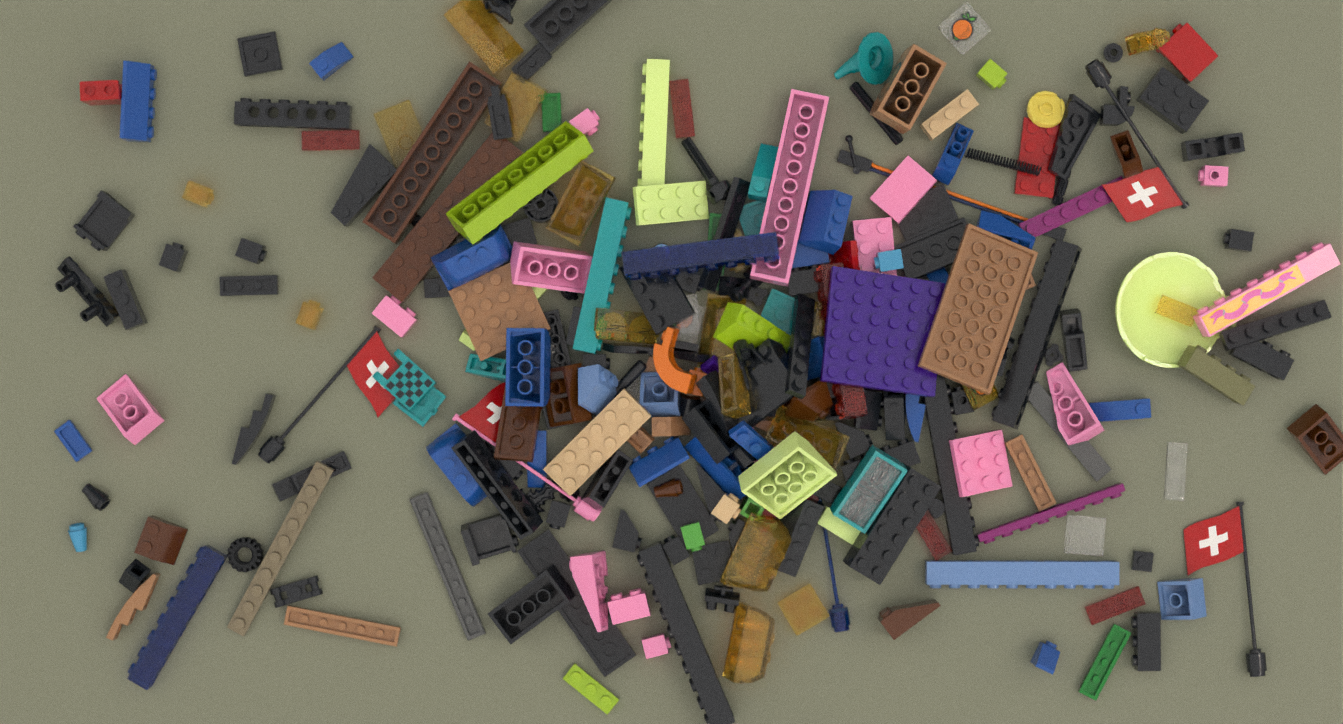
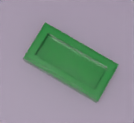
[541,93,562,132]

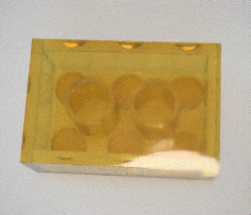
[484,72,548,142]

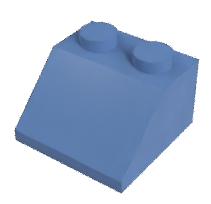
[578,364,618,416]
[639,372,681,417]
[1157,578,1207,620]

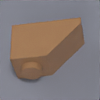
[652,416,690,437]

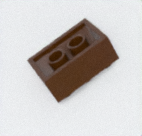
[546,363,592,427]

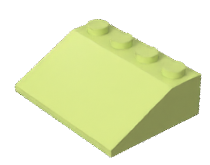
[738,431,837,519]

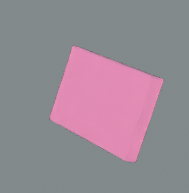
[870,156,937,224]

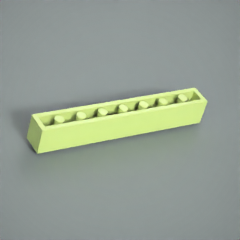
[637,59,670,187]

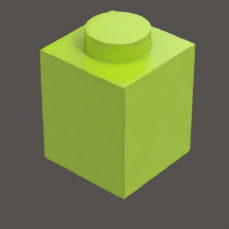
[976,59,1008,90]

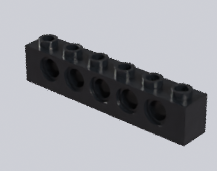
[234,98,352,130]
[452,430,544,540]

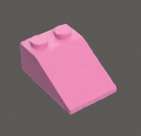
[96,374,165,445]

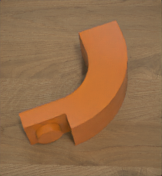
[653,327,697,394]

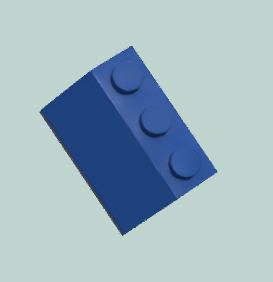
[798,190,853,255]
[629,436,690,487]

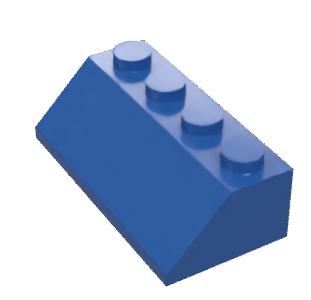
[120,61,157,142]
[684,436,754,500]

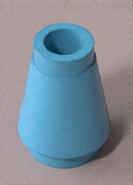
[68,523,87,552]

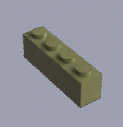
[1177,345,1255,406]

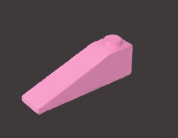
[1046,362,1105,446]
[569,551,608,632]

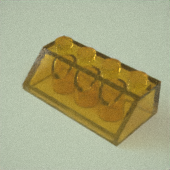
[444,0,524,76]

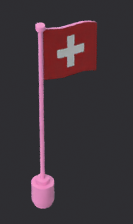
[452,382,602,522]

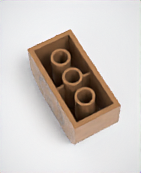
[870,44,947,134]

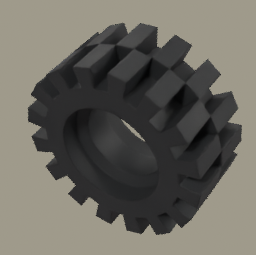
[227,537,264,572]

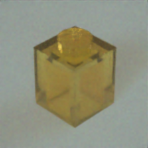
[182,180,214,208]
[296,300,324,330]

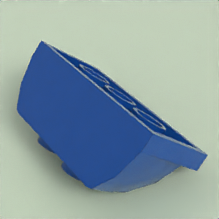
[431,224,513,291]
[505,328,551,407]
[426,423,487,507]

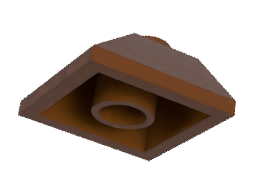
[785,380,833,422]

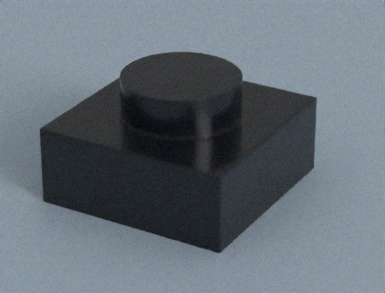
[1131,550,1154,572]

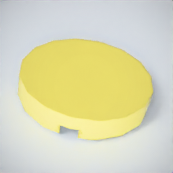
[1027,91,1066,128]

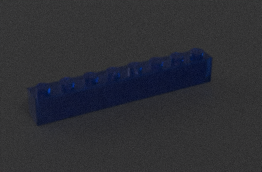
[622,232,780,280]
[127,545,227,690]

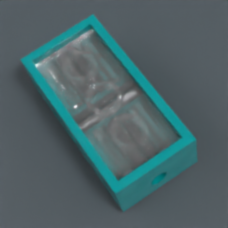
[830,445,908,534]

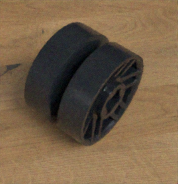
[523,188,559,223]

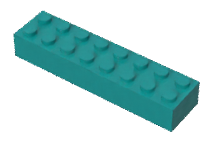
[572,198,632,354]

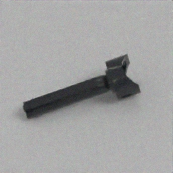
[681,137,731,205]

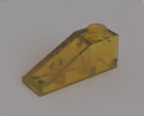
[718,354,751,419]

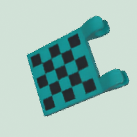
[373,349,436,411]

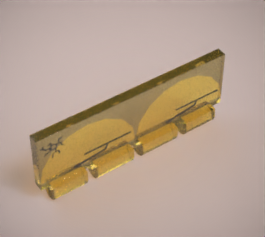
[594,308,659,344]

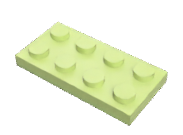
[633,181,709,226]

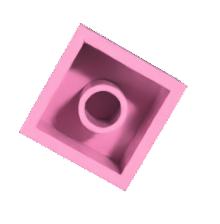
[607,588,651,625]

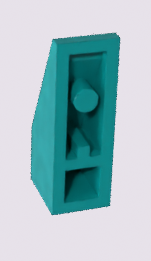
[748,143,778,202]
[465,354,506,382]

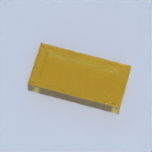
[1155,295,1198,327]

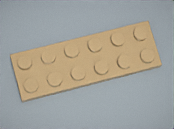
[543,388,652,496]

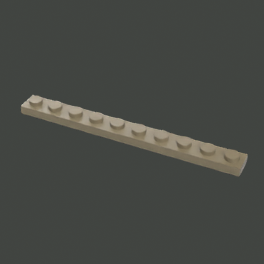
[227,460,335,637]

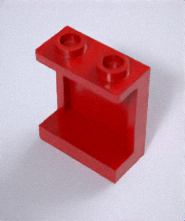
[1156,22,1218,84]
[79,80,122,106]

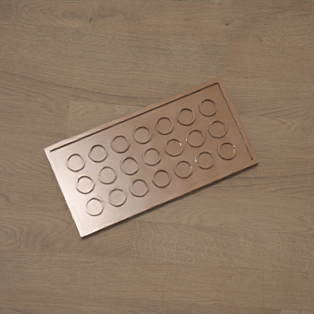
[918,223,1038,395]

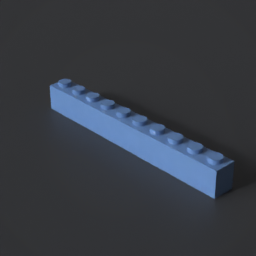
[925,560,1119,589]

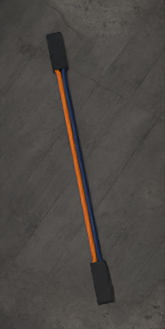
[837,150,1067,241]

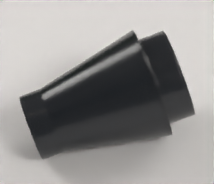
[82,483,111,511]

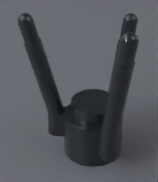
[733,340,767,390]

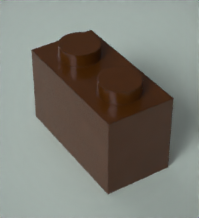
[1110,130,1143,178]

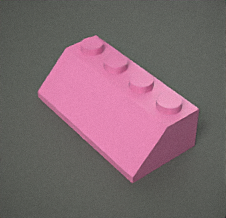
[510,241,593,294]

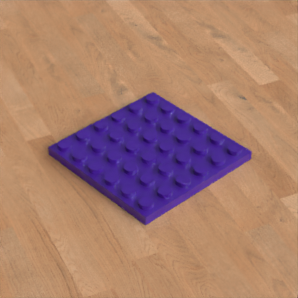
[820,266,945,398]

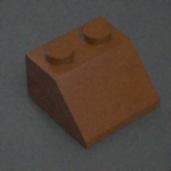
[134,515,188,565]

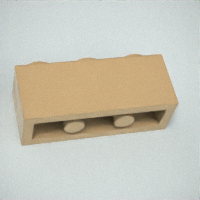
[920,89,979,141]

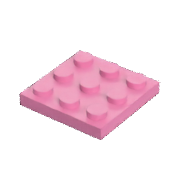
[949,430,1013,497]

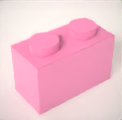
[372,295,417,338]

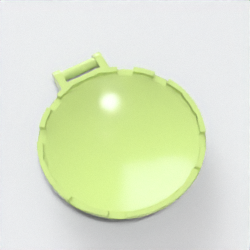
[1115,252,1237,368]

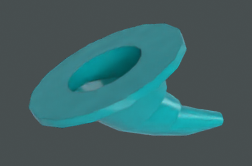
[834,32,893,85]

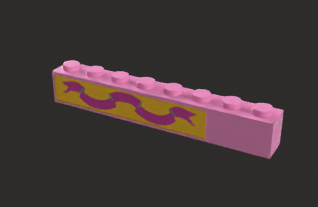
[1193,242,1340,337]

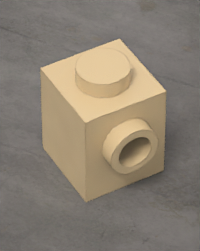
[711,493,741,524]

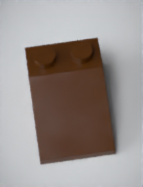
[1286,404,1343,475]
[878,599,941,640]

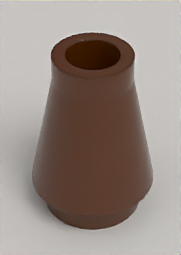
[654,478,683,498]

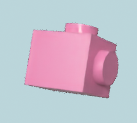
[569,108,600,136]
[1198,165,1229,187]

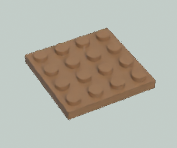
[448,263,551,361]

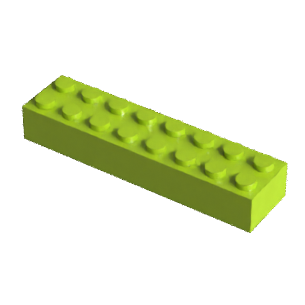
[445,121,594,244]

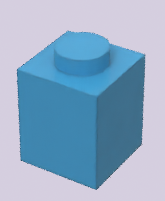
[874,249,904,273]

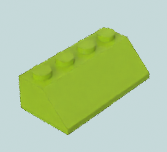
[713,302,791,354]

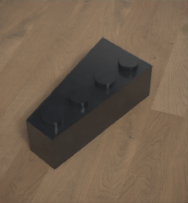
[331,144,397,227]

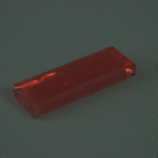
[669,79,695,139]
[301,130,360,151]
[1084,586,1145,625]

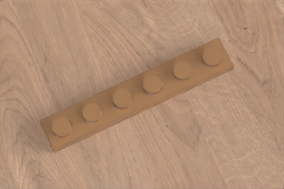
[284,605,401,647]

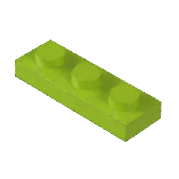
[563,663,619,715]

